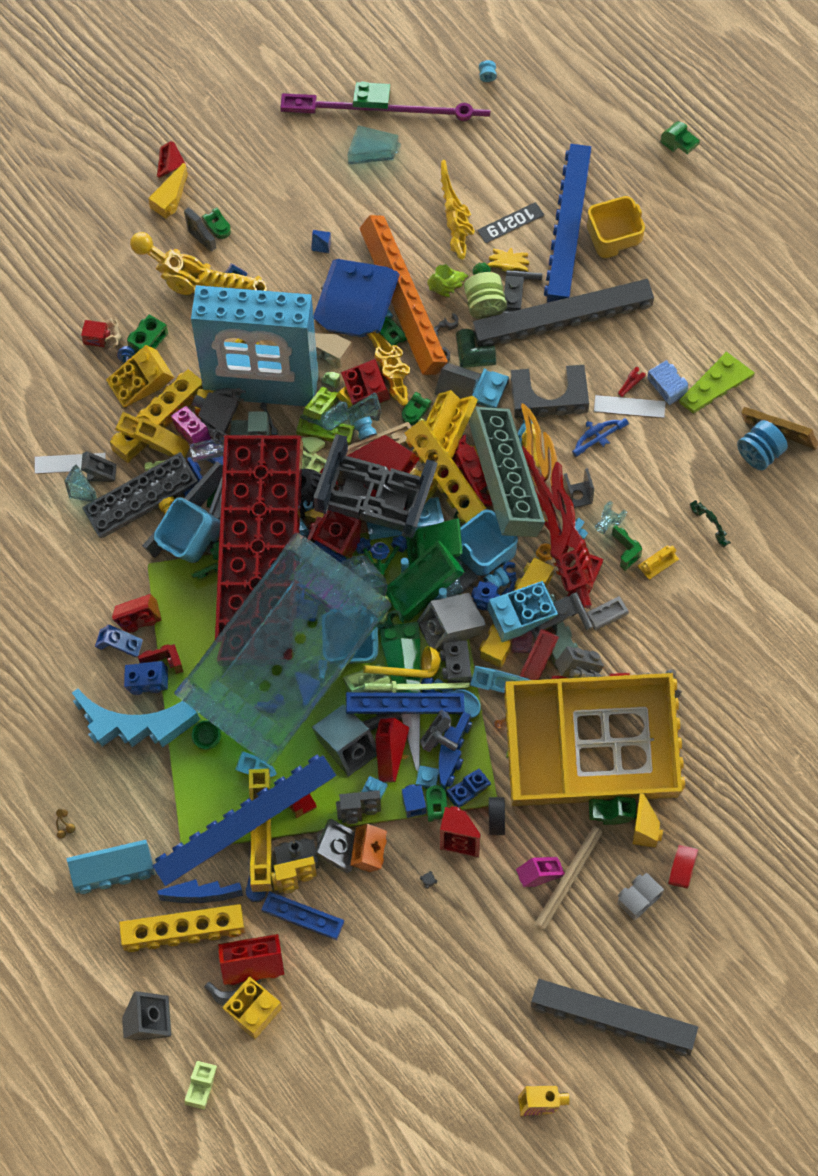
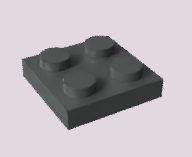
[314,819,355,874]

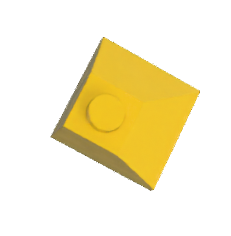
[632,793,663,848]

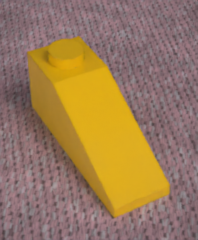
[148,163,188,219]

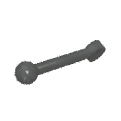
[260,402,278,435]

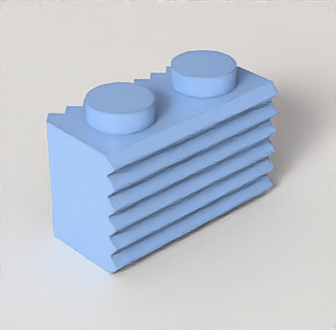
[647,360,688,405]

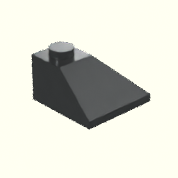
[122,991,171,1040]

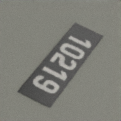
[477,202,544,243]

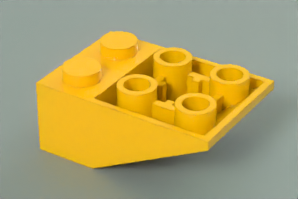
[106,345,174,408]

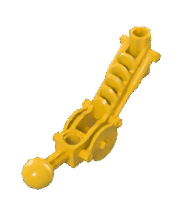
[130,232,267,295]

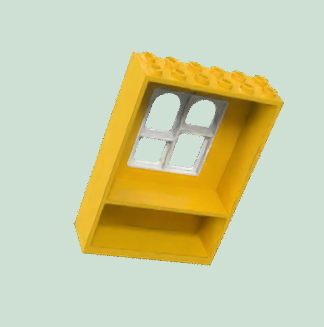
[504,673,685,806]

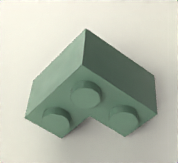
[231,411,270,435]

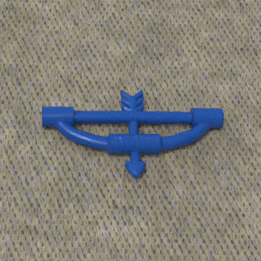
[572,418,629,457]

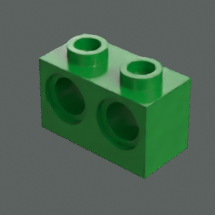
[127,314,168,353]

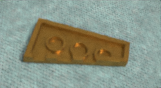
[741,407,818,450]

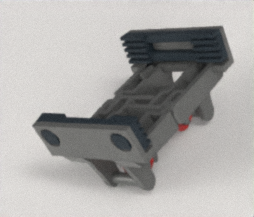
[313,434,438,539]

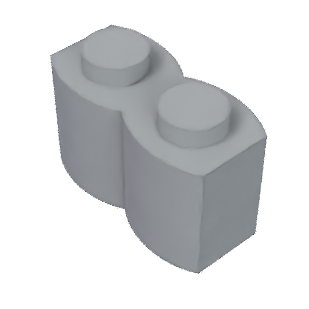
[617,873,664,921]

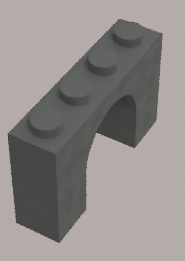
[510,365,589,419]

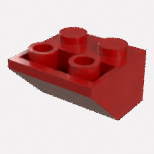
[341,359,391,406]
[112,593,162,633]

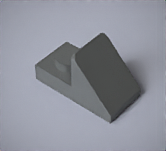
[81,451,116,482]

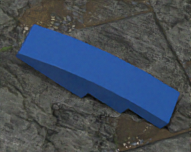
[157,879,243,903]

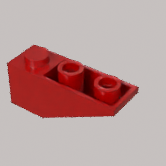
[375,718,410,783]

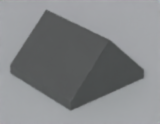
[435,363,482,399]

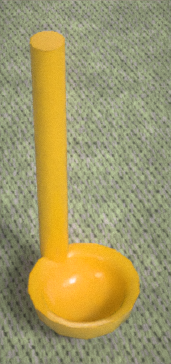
[363,646,441,678]

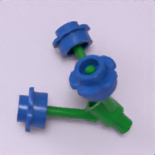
[355,535,407,583]

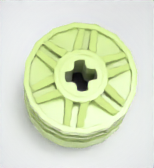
[464,272,507,319]

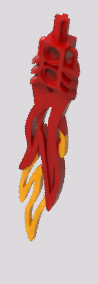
[521,403,594,609]

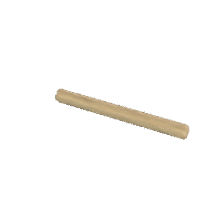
[535,827,603,930]

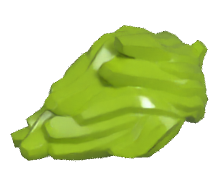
[427,264,468,297]

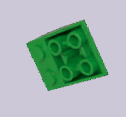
[406,518,463,566]

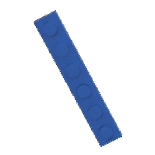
[346,692,465,714]

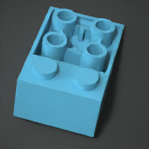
[487,581,558,642]

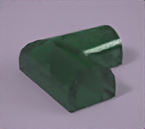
[456,329,496,368]

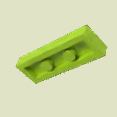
[296,415,355,445]

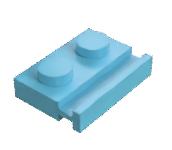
[473,368,509,408]

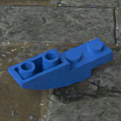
[439,712,473,791]

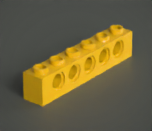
[110,369,203,463]
[404,420,487,524]
[119,904,245,952]

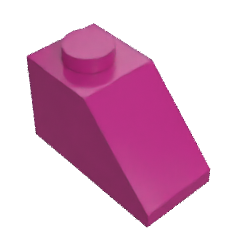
[516,857,565,887]

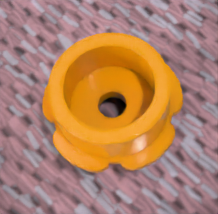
[536,543,553,562]

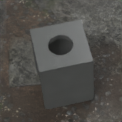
[563,468,594,508]

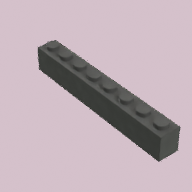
[531,979,699,1056]

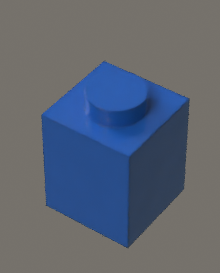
[402,785,426,818]

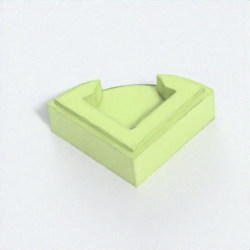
[321,372,341,388]
[302,437,325,455]

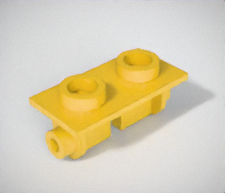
[637,545,679,580]

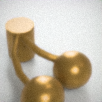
[56,809,76,839]

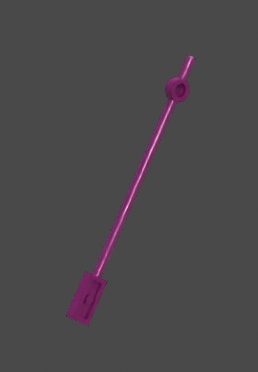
[280,93,490,121]

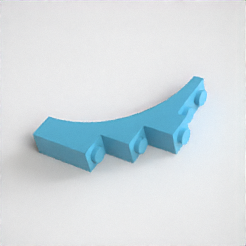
[72,689,201,748]

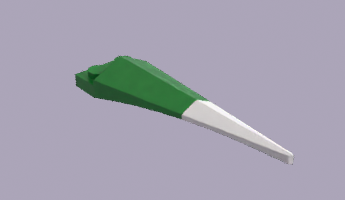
[380,622,420,772]

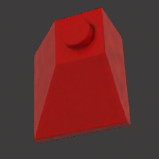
[312,510,361,558]

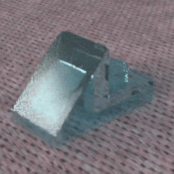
[347,393,382,426]

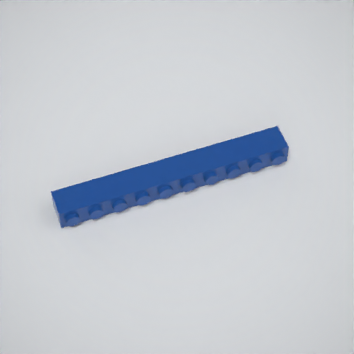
[544,144,592,303]
[152,754,337,886]

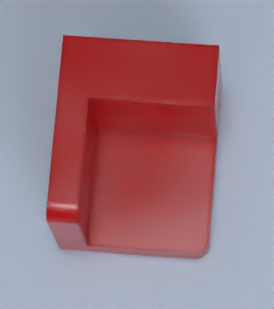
[289,794,317,818]

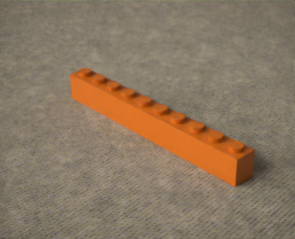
[359,215,448,375]

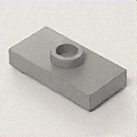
[587,596,629,631]

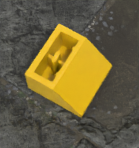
[222,976,282,1039]

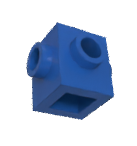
[471,581,500,611]

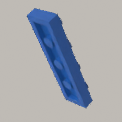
[261,891,344,941]

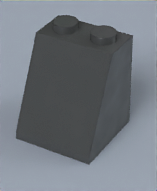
[312,704,377,777]

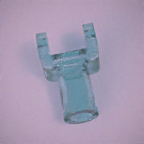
[595,501,628,534]

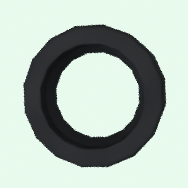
[489,797,505,835]

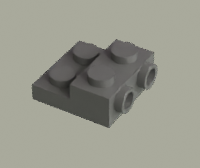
[336,790,381,824]

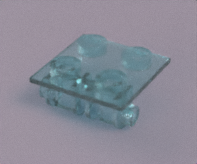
[300,401,352,430]

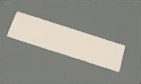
[594,395,665,418]
[35,453,106,473]

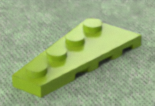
[679,351,755,414]

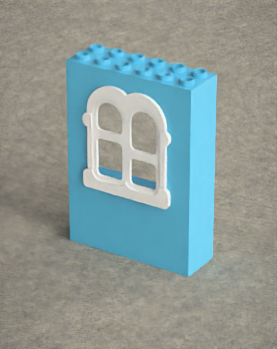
[191,285,319,406]

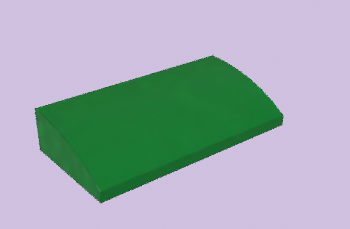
[383,540,464,621]

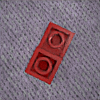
[668,845,698,889]

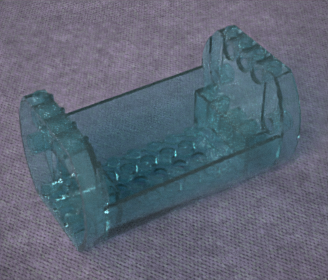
[174,532,392,766]

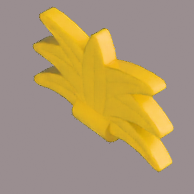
[487,248,529,272]

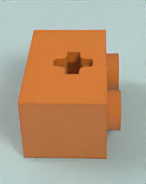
[350,824,387,872]

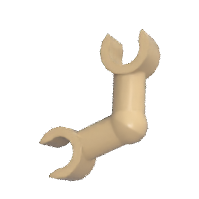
[105,318,122,348]

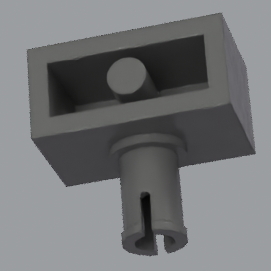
[274,838,319,869]

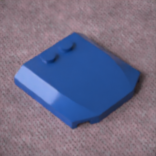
[313,259,400,337]

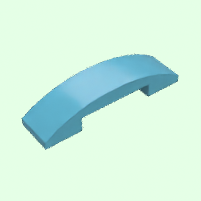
[470,666,530,693]

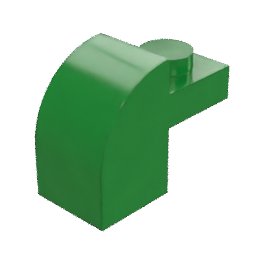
[660,121,700,155]
[589,796,636,825]

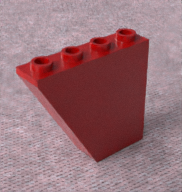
[319,435,420,497]

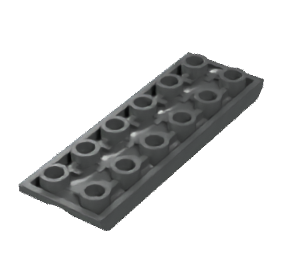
[82,452,198,538]

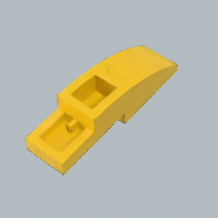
[115,412,191,458]

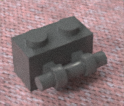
[555,646,604,678]

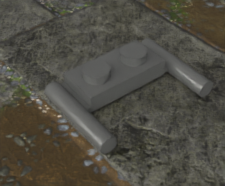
[502,270,542,314]
[531,592,593,640]

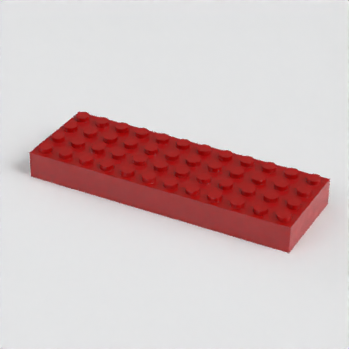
[214,435,303,665]

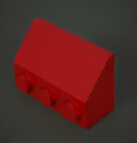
[440,806,481,858]
[218,934,285,985]

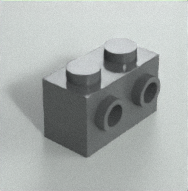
[440,640,471,683]

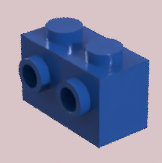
[124,661,168,695]

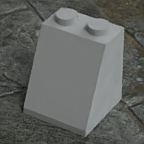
[417,593,486,652]

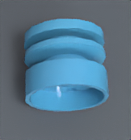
[737,420,788,471]

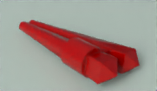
[618,367,646,397]

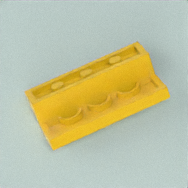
[412,390,478,460]

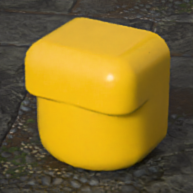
[587,196,645,258]

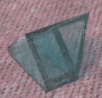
[64,464,97,502]

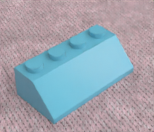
[66,840,155,894]

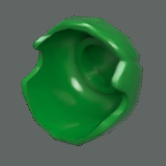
[191,720,222,750]

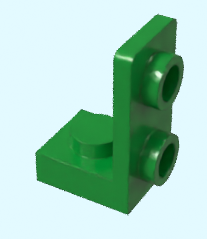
[612,525,643,571]
[190,541,219,579]

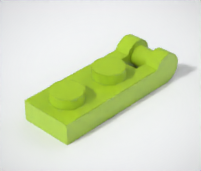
[303,387,338,420]

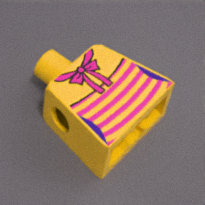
[518,1086,570,1117]

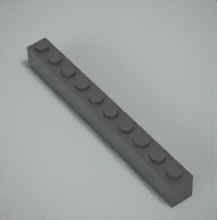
[472,279,654,348]

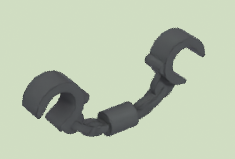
[434,313,458,363]

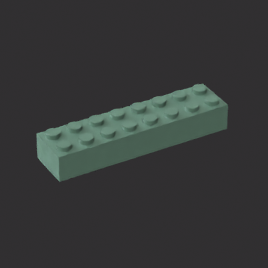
[468,407,545,537]

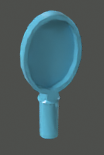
[434,678,481,718]

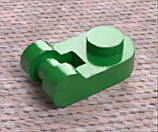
[201,207,231,239]
[379,317,407,346]
[402,392,432,425]
[426,785,447,822]

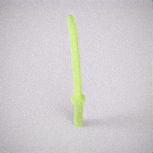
[364,681,471,693]

